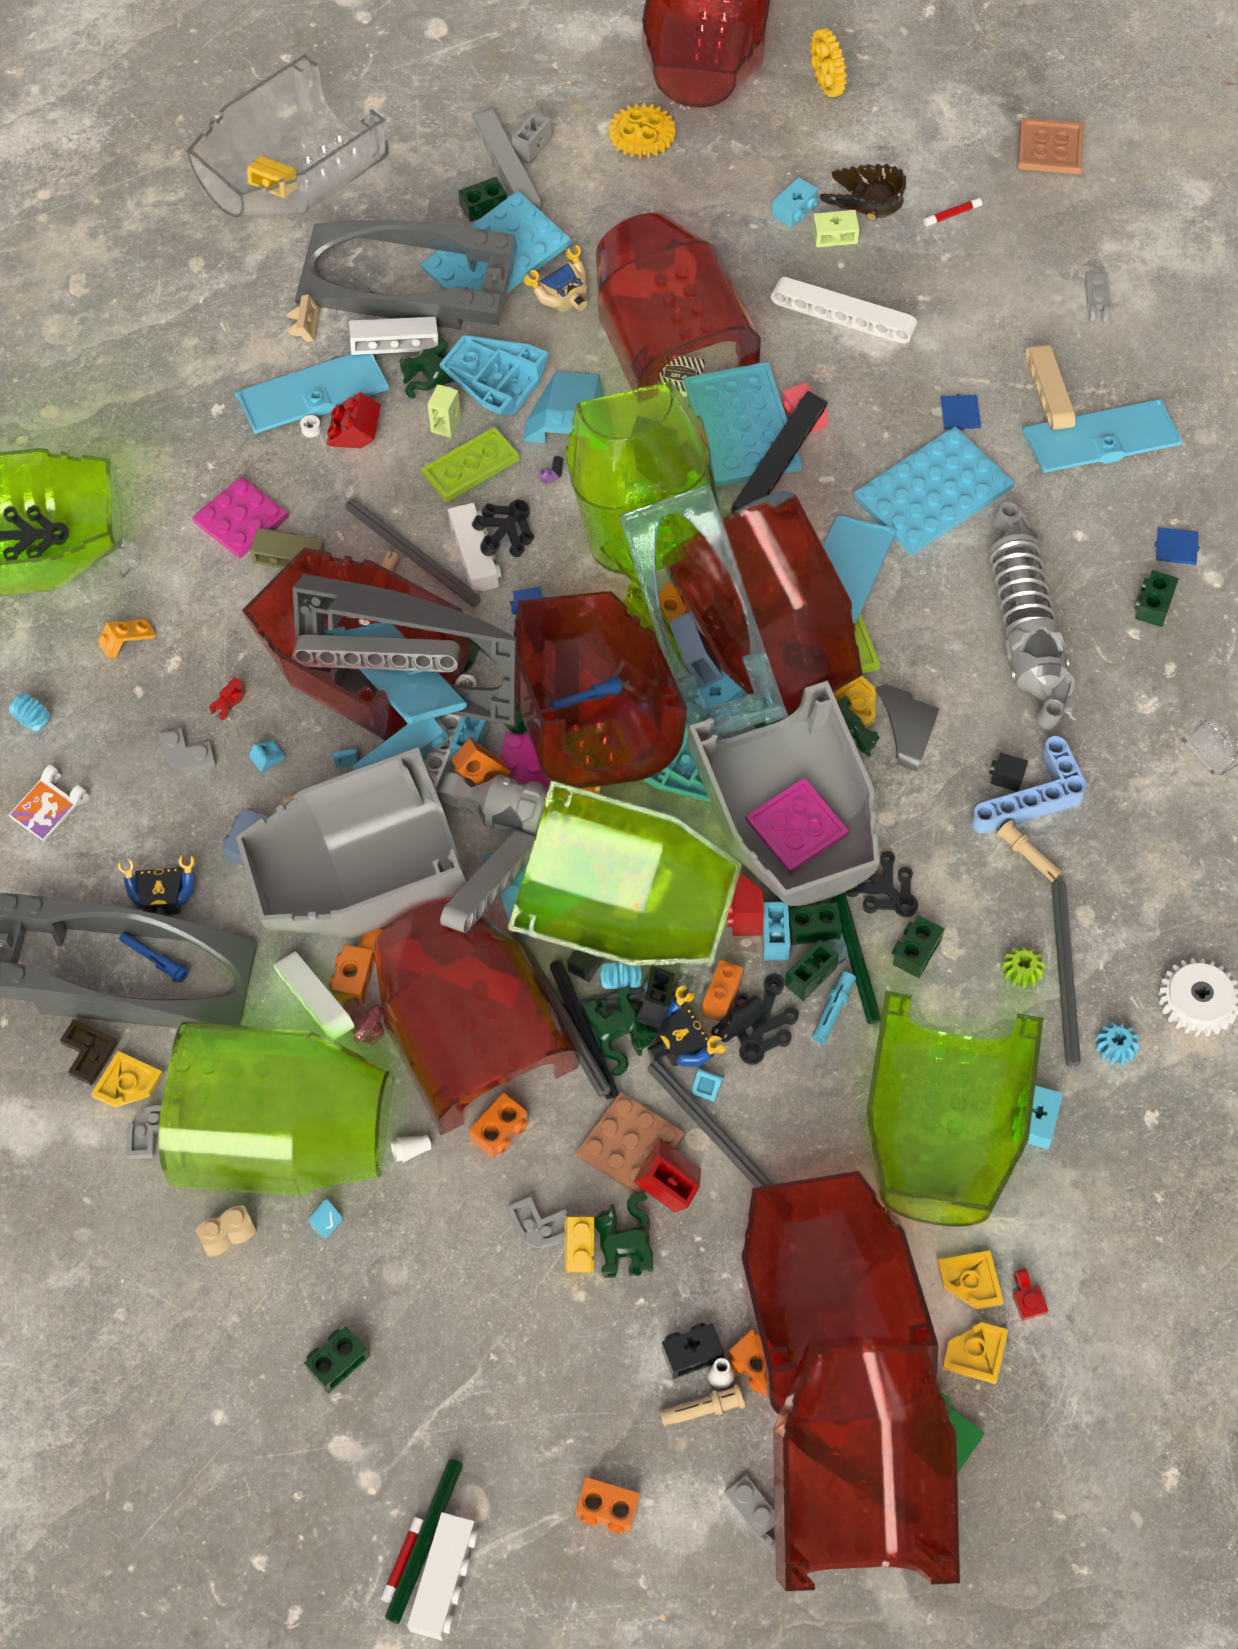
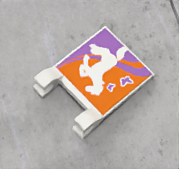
[8,764,89,843]

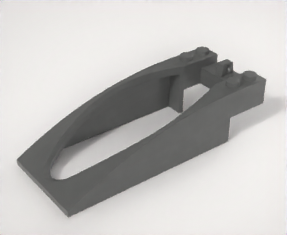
[295,220,517,330]
[293,574,517,725]
[0,892,257,1034]

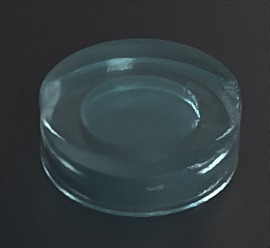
[825,939,848,965]

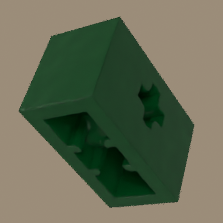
[785,940,839,1002]

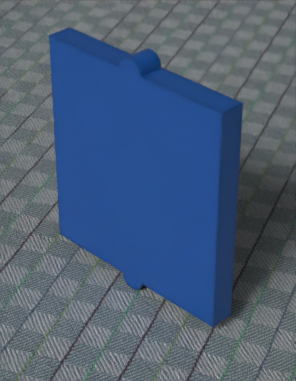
[940,394,981,431]
[1154,527,1200,565]

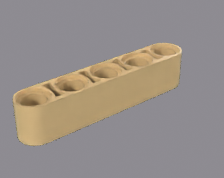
[1026,344,1075,430]

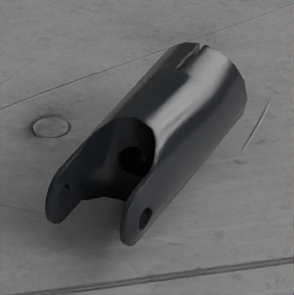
[711,995,768,1042]

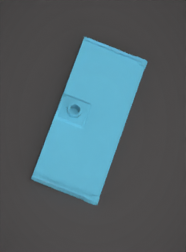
[235,354,389,435]
[1022,399,1182,473]
[788,515,897,641]
[332,622,467,725]

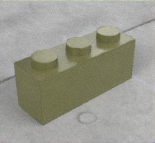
[250,528,326,575]

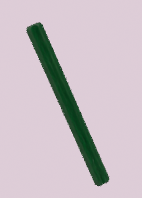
[832,892,881,1024]
[385,1459,463,1624]

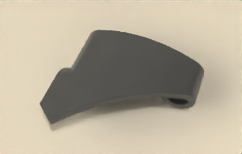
[875,684,939,771]

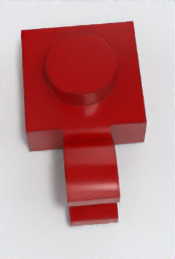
[209,677,245,720]
[1012,1268,1049,1321]

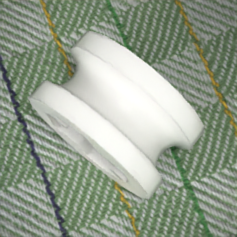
[300,415,321,438]

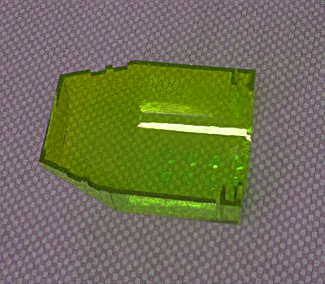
[565,381,722,575]
[0,448,122,597]
[507,780,742,966]
[863,991,1044,1227]
[159,1021,394,1196]

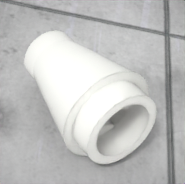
[391,1134,431,1163]
[707,1358,735,1389]

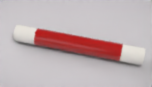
[923,198,982,227]
[381,1517,423,1603]

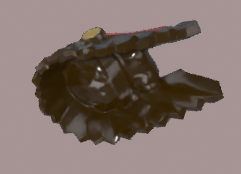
[820,164,907,221]

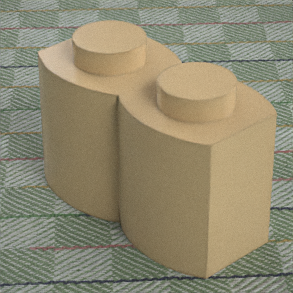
[195,1205,256,1256]

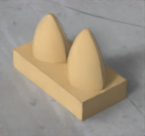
[286,294,319,342]

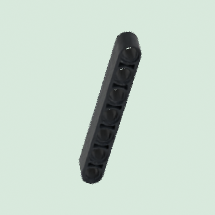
[731,391,828,523]

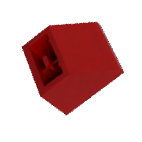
[326,392,381,449]
[725,869,764,936]
[633,1138,701,1213]

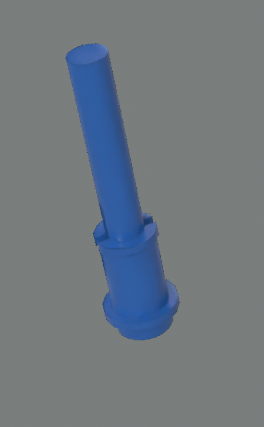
[550,677,623,711]
[119,932,189,983]

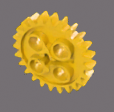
[809,28,847,98]
[609,103,675,159]

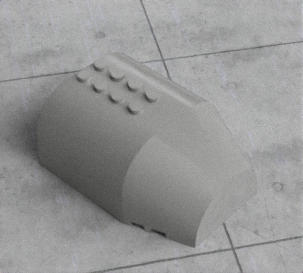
[687,681,879,906]
[236,747,468,938]

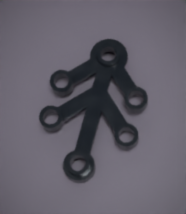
[472,499,534,557]
[0,505,69,563]
[845,851,918,917]
[735,973,799,1065]

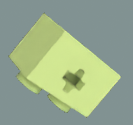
[812,210,859,247]
[427,384,461,438]

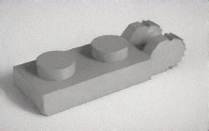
[1085,272,1110,321]
[724,1475,793,1556]

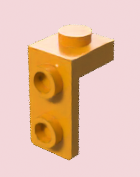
[98,619,156,658]

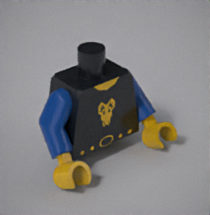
[118,855,197,916]
[647,986,726,1067]

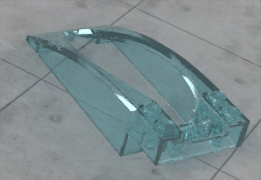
[619,484,788,739]

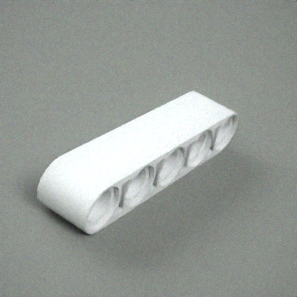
[273,951,355,1042]

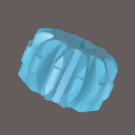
[8,693,51,732]
[600,962,642,989]
[1095,1021,1140,1066]

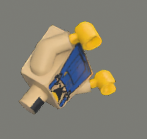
[524,245,588,312]

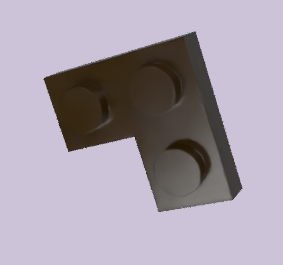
[60,1019,119,1086]

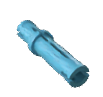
[811,971,856,1044]

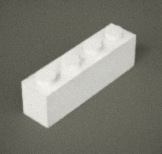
[349,317,438,355]
[447,503,501,593]
[407,1512,479,1641]

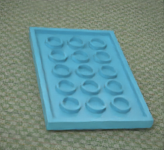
[421,191,572,293]
[683,362,802,487]
[853,426,1015,556]

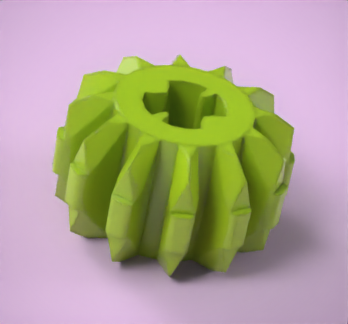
[1001,945,1045,989]

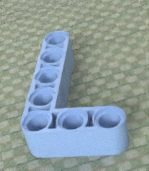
[971,736,1087,833]

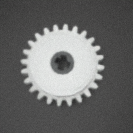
[1158,958,1238,1036]

